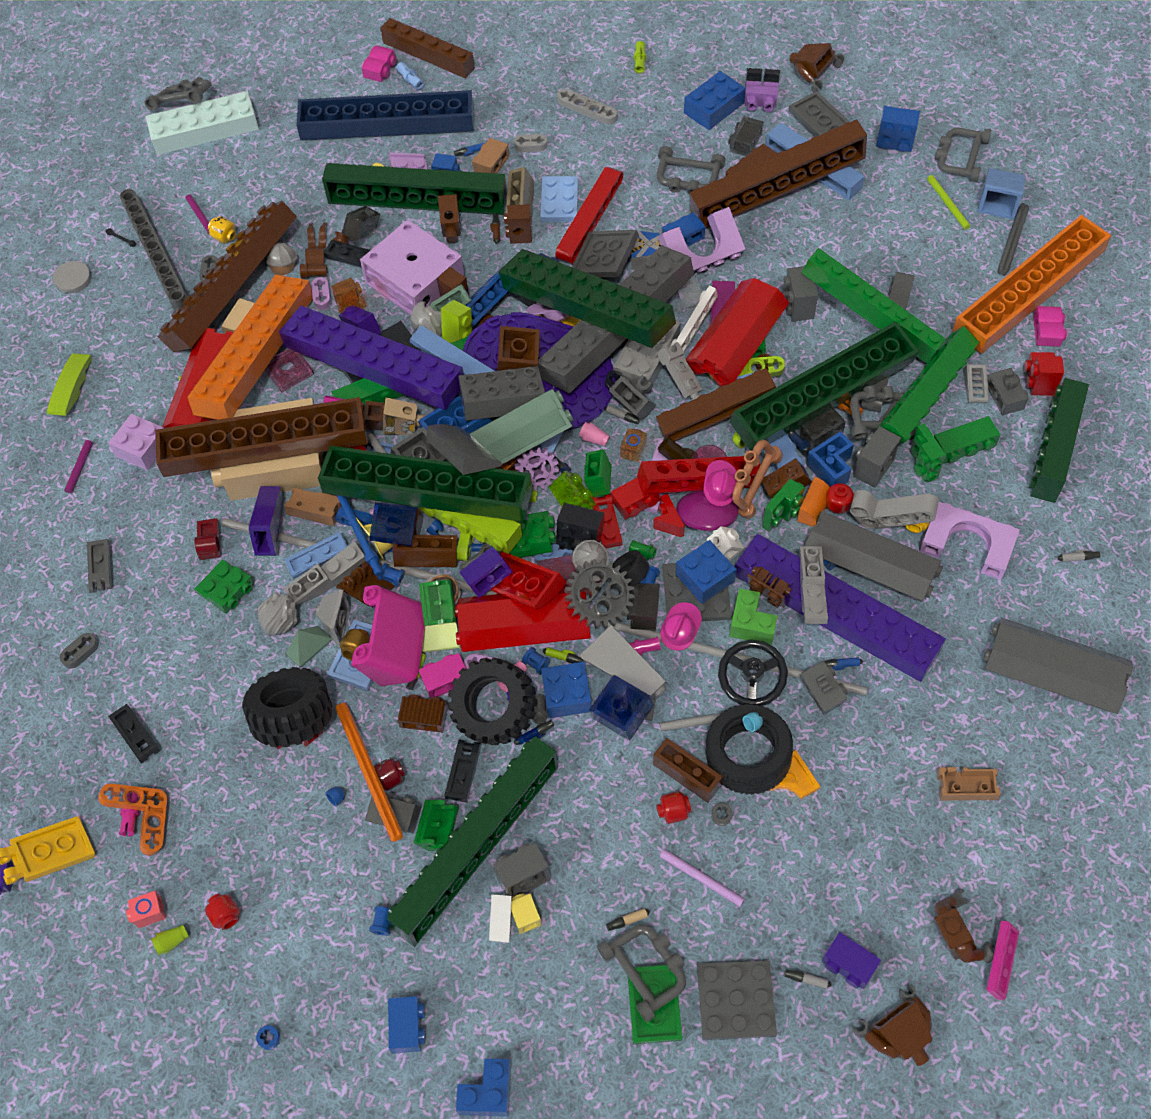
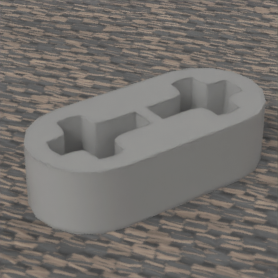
[514,134,548,152]

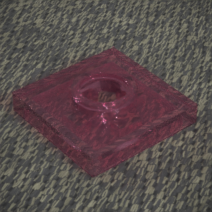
[264,349,314,393]

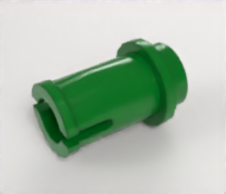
[629,540,657,560]

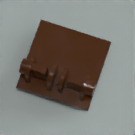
[336,561,395,607]
[747,566,792,608]

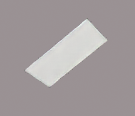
[489,894,512,943]

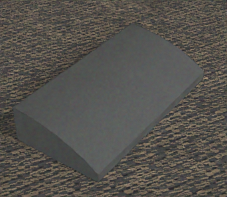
[427,424,501,475]

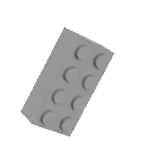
[613,321,681,393]

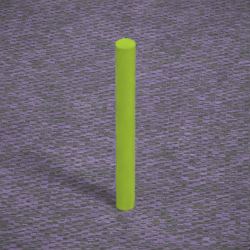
[927,175,971,230]

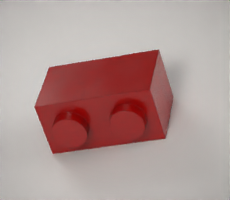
[611,477,660,520]

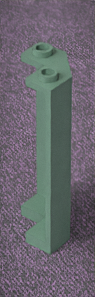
[470,388,574,465]

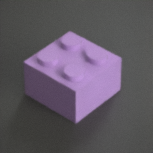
[108,414,163,470]

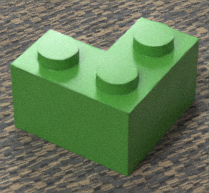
[729,588,778,645]

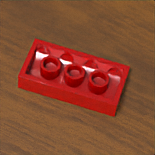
[490,551,566,609]

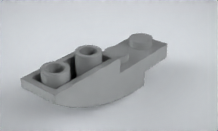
[284,541,366,605]
[800,546,828,624]

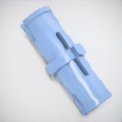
[396,62,424,90]

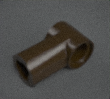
[658,437,698,460]

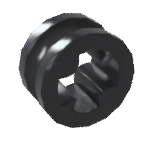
[605,370,623,389]

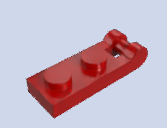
[590,494,623,549]

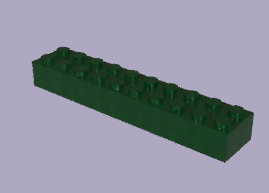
[322,163,507,215]
[498,248,676,348]
[730,321,919,451]
[318,446,533,522]
[387,736,559,947]

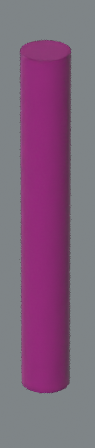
[185,194,209,234]
[64,440,93,493]

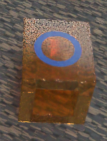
[620,428,647,463]

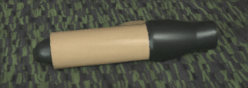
[606,908,650,931]

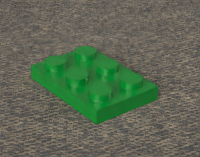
[628,965,682,1045]

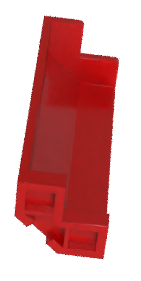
[686,278,789,386]
[162,328,234,428]
[454,586,591,652]

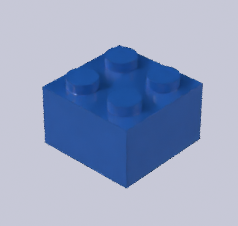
[876,106,920,152]
[675,540,737,604]
[541,662,592,719]

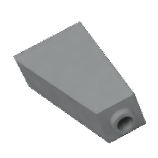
[579,625,668,698]

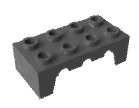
[459,366,545,421]

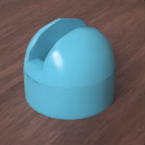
[743,712,763,732]

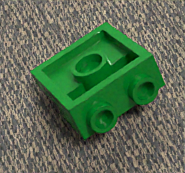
[911,423,946,482]
[762,479,805,532]
[510,511,556,557]
[194,559,254,614]

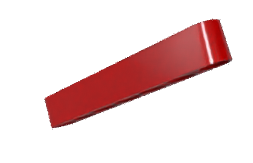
[555,166,624,264]

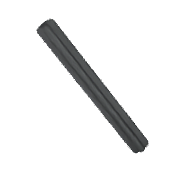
[997,203,1029,276]

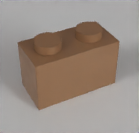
[472,138,510,173]

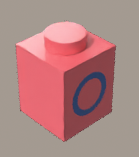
[126,891,166,928]

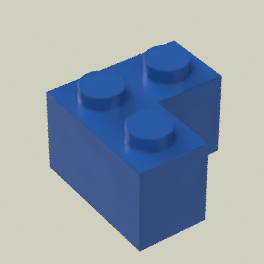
[807,431,854,487]
[456,1059,511,1117]

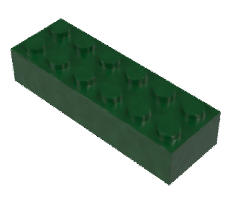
[1029,378,1089,503]

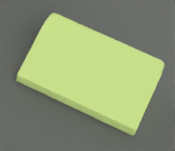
[422,622,460,652]

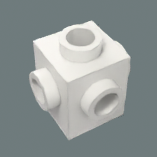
[707,526,744,561]

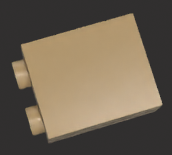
[211,398,324,501]

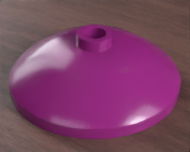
[676,490,739,531]

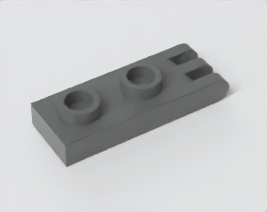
[87,539,112,593]

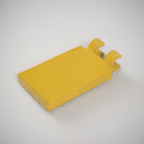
[0,816,95,885]

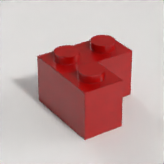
[1024,352,1065,396]

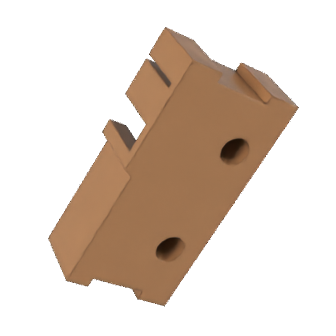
[284,488,342,526]
[937,767,1001,801]

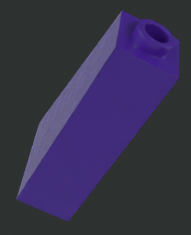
[248,486,283,556]

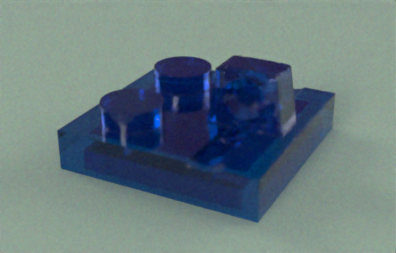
[370,502,417,546]

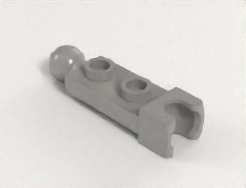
[657,342,702,401]

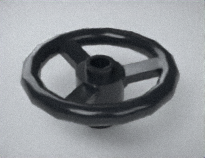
[718,639,788,706]

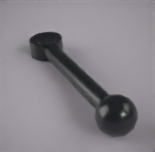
[106,228,136,247]

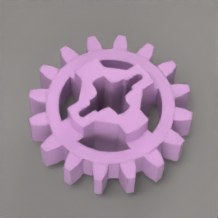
[514,445,559,490]

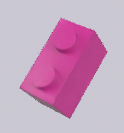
[419,653,466,698]

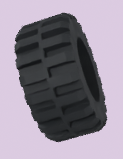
[447,657,537,745]
[242,667,333,748]

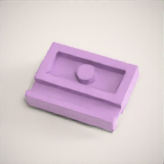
[389,153,428,169]

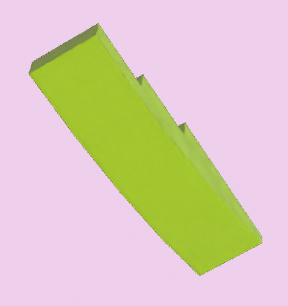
[46,353,92,416]

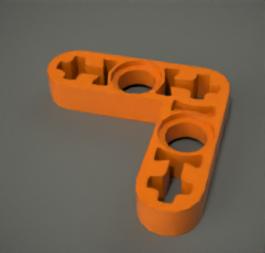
[98,784,167,856]

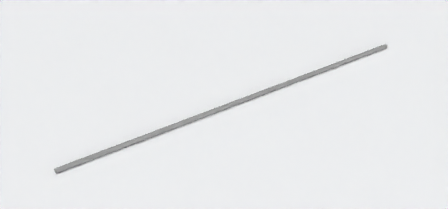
[222,518,868,696]

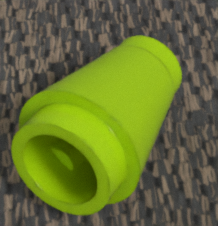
[151,925,189,956]

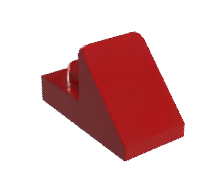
[653,493,685,537]

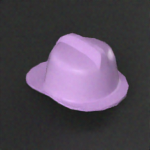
[527,303,570,322]

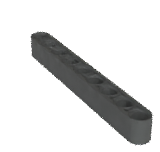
[120,189,186,310]
[861,272,915,412]

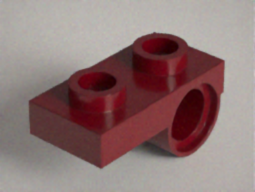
[194,518,220,560]

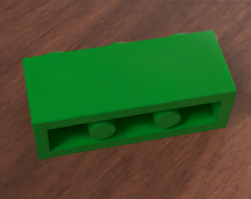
[934,416,1001,464]

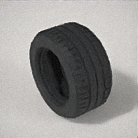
[706,704,793,795]

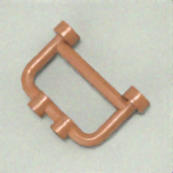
[732,440,783,519]

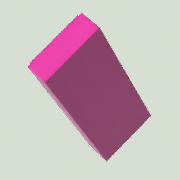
[987,921,1019,1001]

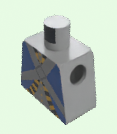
[631,231,661,270]

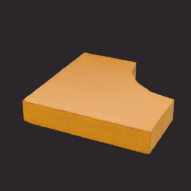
[769,750,821,799]

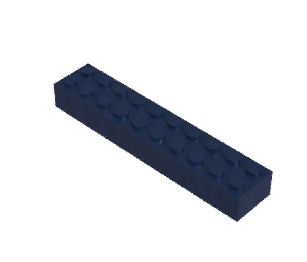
[296,90,474,140]

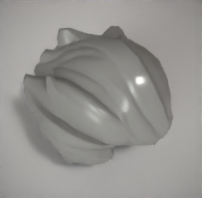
[410,301,442,337]
[258,592,298,636]

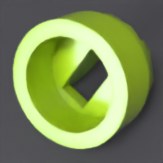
[732,432,746,449]

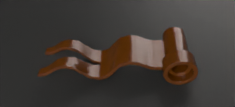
[300,222,328,279]

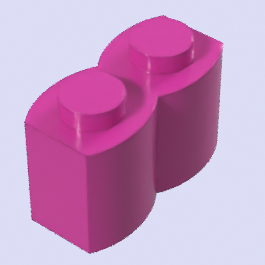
[361,45,397,82]
[1033,306,1067,347]

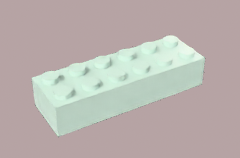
[146,91,259,155]

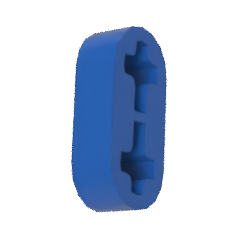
[335,507,375,529]

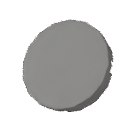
[53,261,91,293]

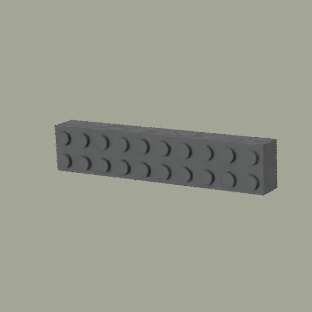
[538,245,694,393]

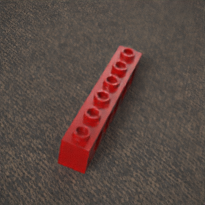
[637,456,760,494]

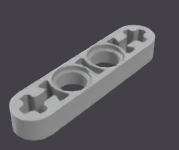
[557,89,617,125]

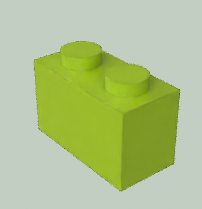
[441,300,472,343]

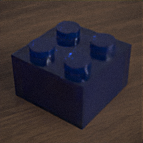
[589,675,654,741]

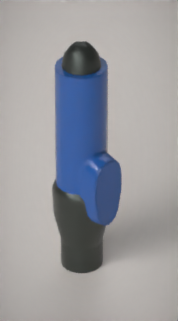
[453,143,485,157]
[820,657,863,670]

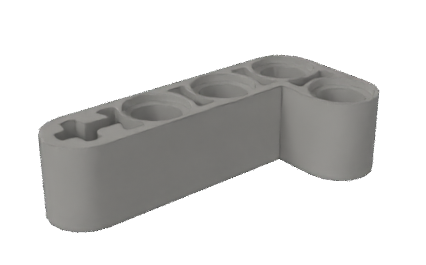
[850,490,939,529]

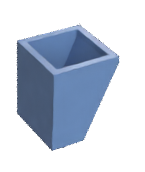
[978,168,1026,220]

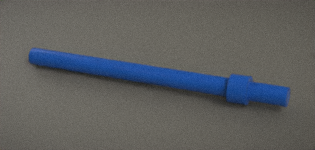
[336,495,384,577]

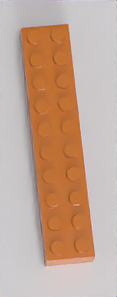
[952,214,1112,354]
[188,275,313,420]

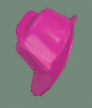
[704,460,737,506]
[660,602,702,651]

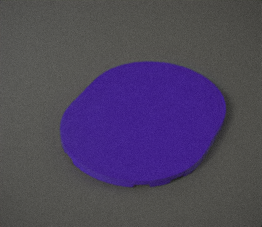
[463,312,616,430]

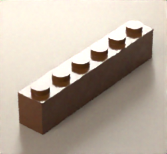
[380,18,475,79]
[656,368,776,442]

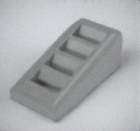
[963,364,989,403]

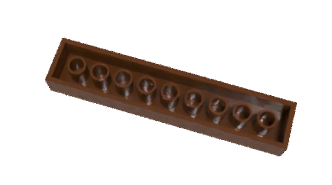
[689,119,867,229]
[157,200,297,352]
[155,397,368,477]

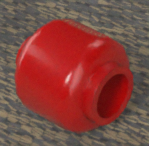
[826,483,854,514]
[656,791,691,824]
[205,893,240,930]

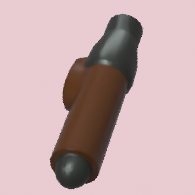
[490,213,500,244]

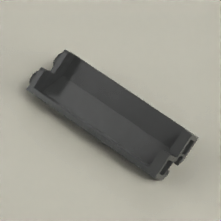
[805,511,944,601]
[983,617,1133,714]

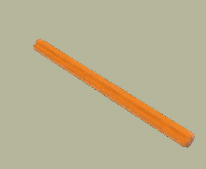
[336,702,403,842]

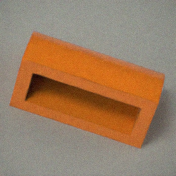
[797,477,830,527]

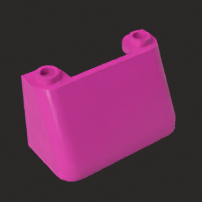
[351,585,425,686]

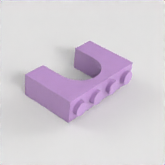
[658,207,746,273]
[920,502,1020,580]

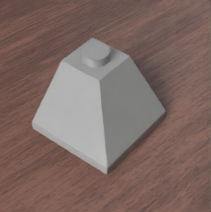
[316,589,350,647]

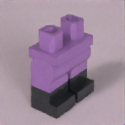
[745,68,780,112]

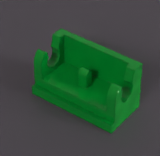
[419,579,456,626]
[414,799,458,851]

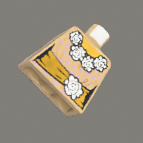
[383,398,426,435]

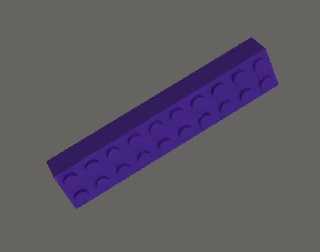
[279,306,464,410]
[735,533,946,682]

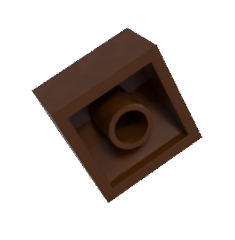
[496,326,540,371]

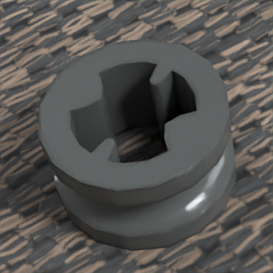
[711,803,732,826]

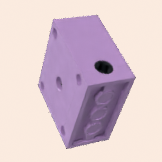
[360,220,464,316]

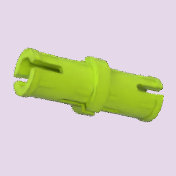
[633,41,647,73]

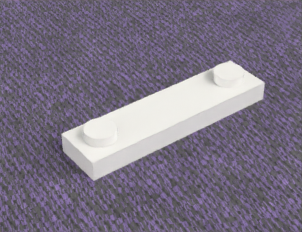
[670,285,718,352]

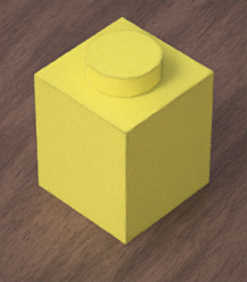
[511,894,542,934]

